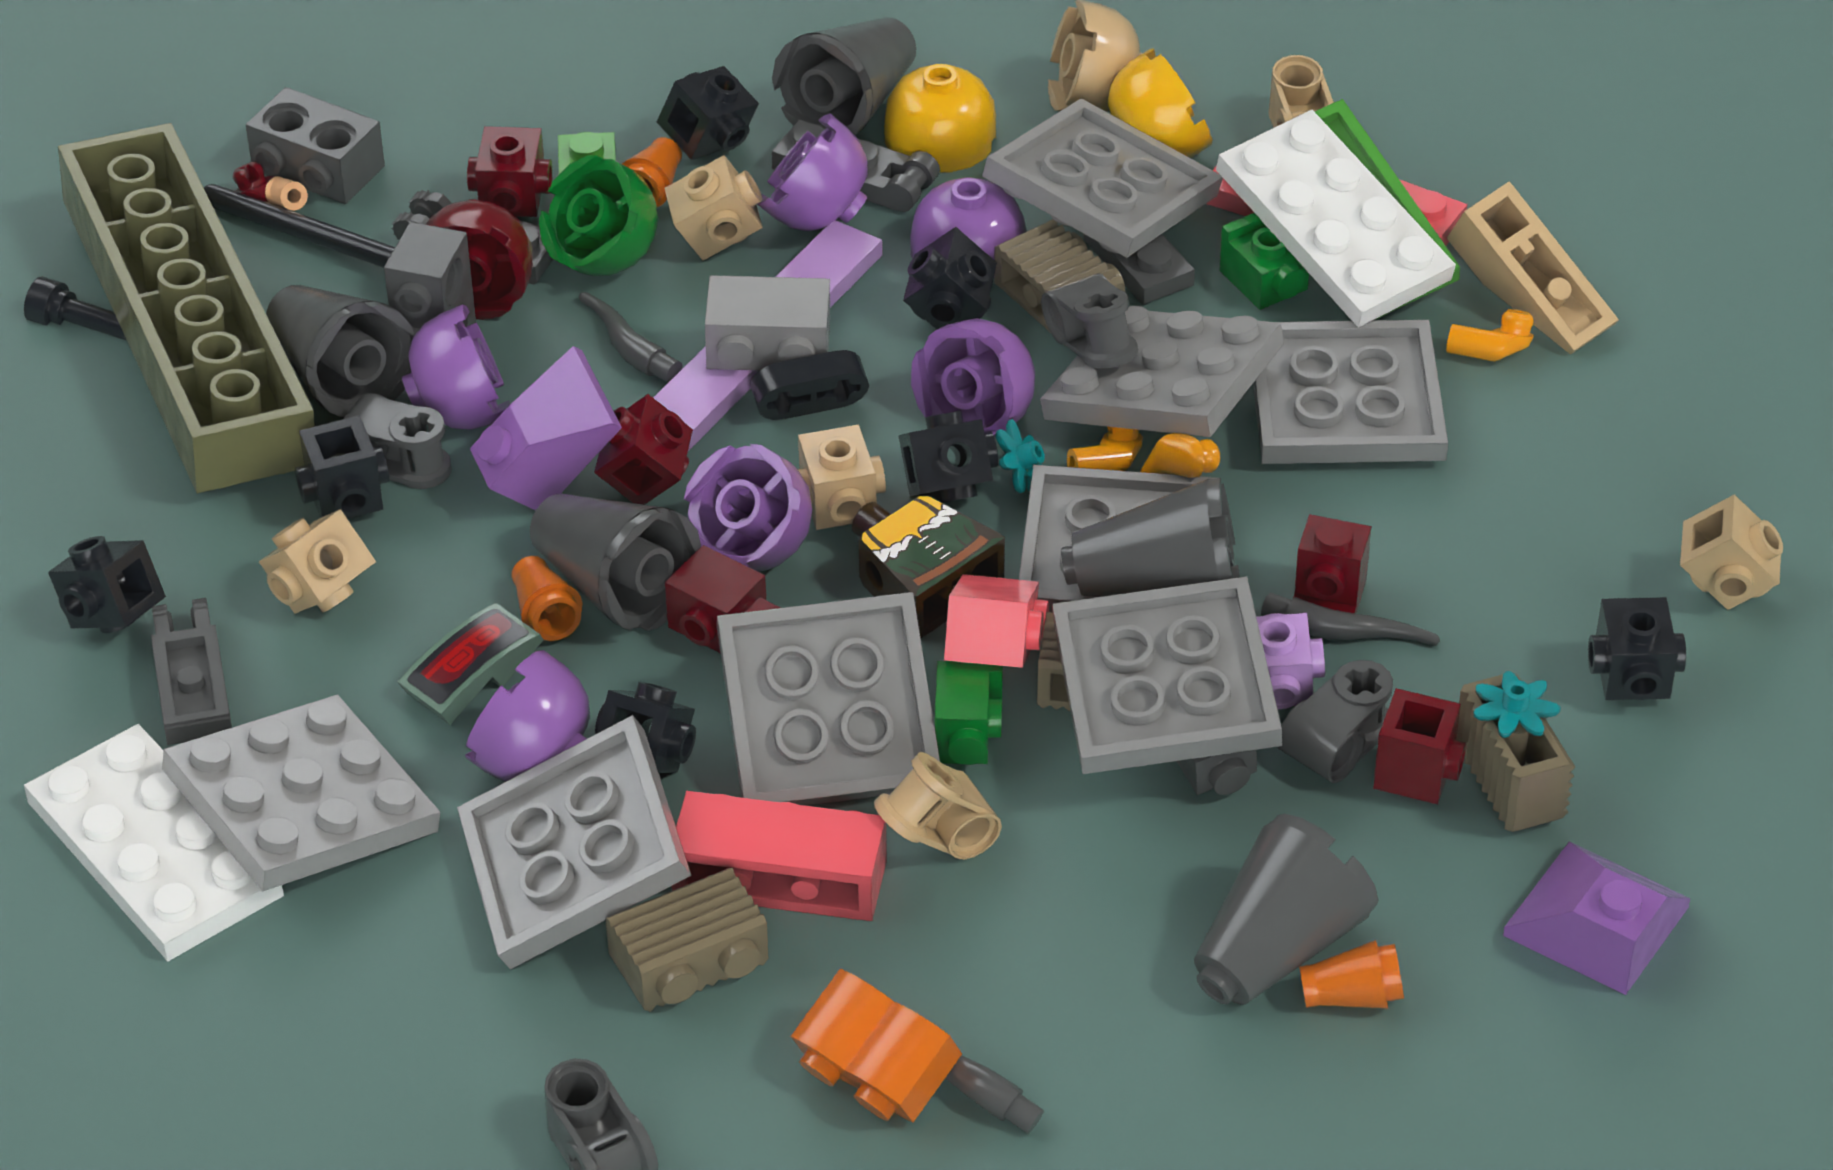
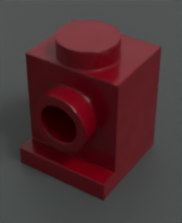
[1293,514,1372,614]

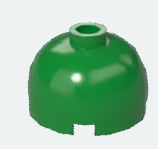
[539,155,658,276]

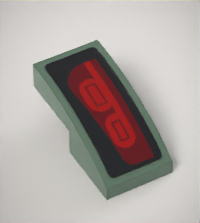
[397,603,544,725]

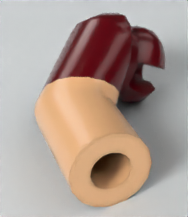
[232,162,308,211]

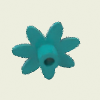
[995,419,1045,493]
[1473,671,1561,738]

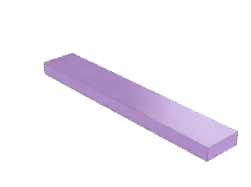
[653,220,882,451]

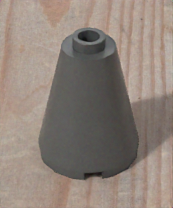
[772,17,916,135]
[266,285,414,418]
[1061,478,1240,597]
[530,494,701,631]
[1194,813,1379,1005]

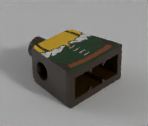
[852,496,1005,639]

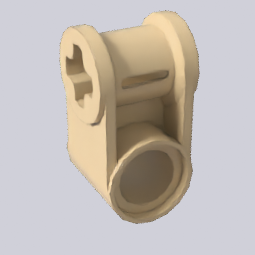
[1269,55,1334,128]
[874,752,1002,860]

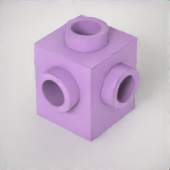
[1257,613,1325,709]

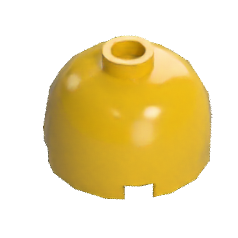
[1108,48,1212,158]
[884,64,996,173]

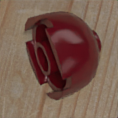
[426,199,533,320]

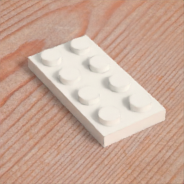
[1216,110,1456,327]
[24,724,284,961]

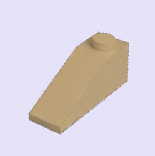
[1447,181,1619,355]

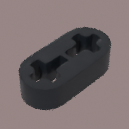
[750,350,869,420]

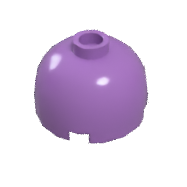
[757,113,868,231]
[910,177,1027,260]
[402,304,510,430]
[911,318,1035,438]
[684,444,812,572]
[465,650,590,782]

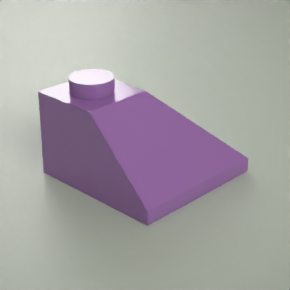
[470,346,622,511]
[1503,841,1690,995]

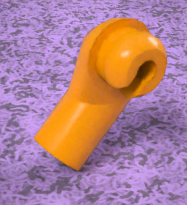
[1446,309,1534,361]
[1067,426,1143,471]
[1140,433,1220,478]

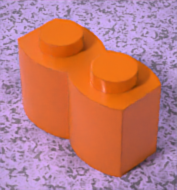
[790,968,962,1123]

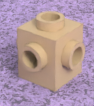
[664,155,763,261]
[798,424,886,530]
[1680,494,1783,610]
[259,509,376,614]

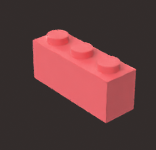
[672,791,887,921]

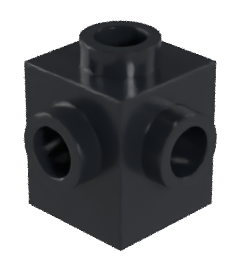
[656,66,759,160]
[903,227,997,329]
[898,410,998,503]
[294,415,390,519]
[48,536,166,633]
[1588,597,1686,700]
[595,681,696,773]

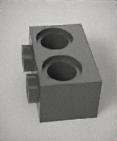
[245,87,385,204]
[384,222,476,342]

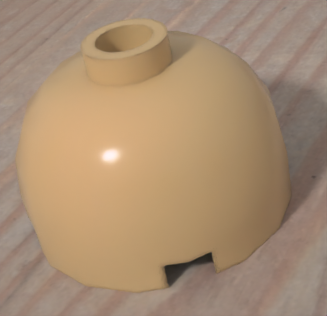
[1048,0,1143,112]

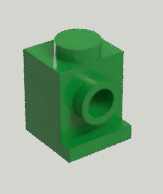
[1219,213,1309,310]
[935,661,1003,765]

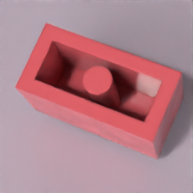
[944,574,1049,668]

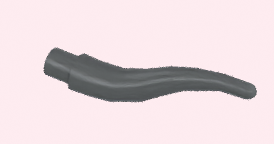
[579,292,682,382]
[1261,592,1440,646]
[945,1055,1044,1134]

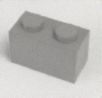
[705,275,830,370]

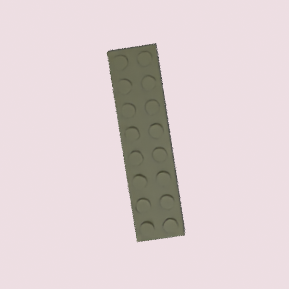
[58,123,314,494]

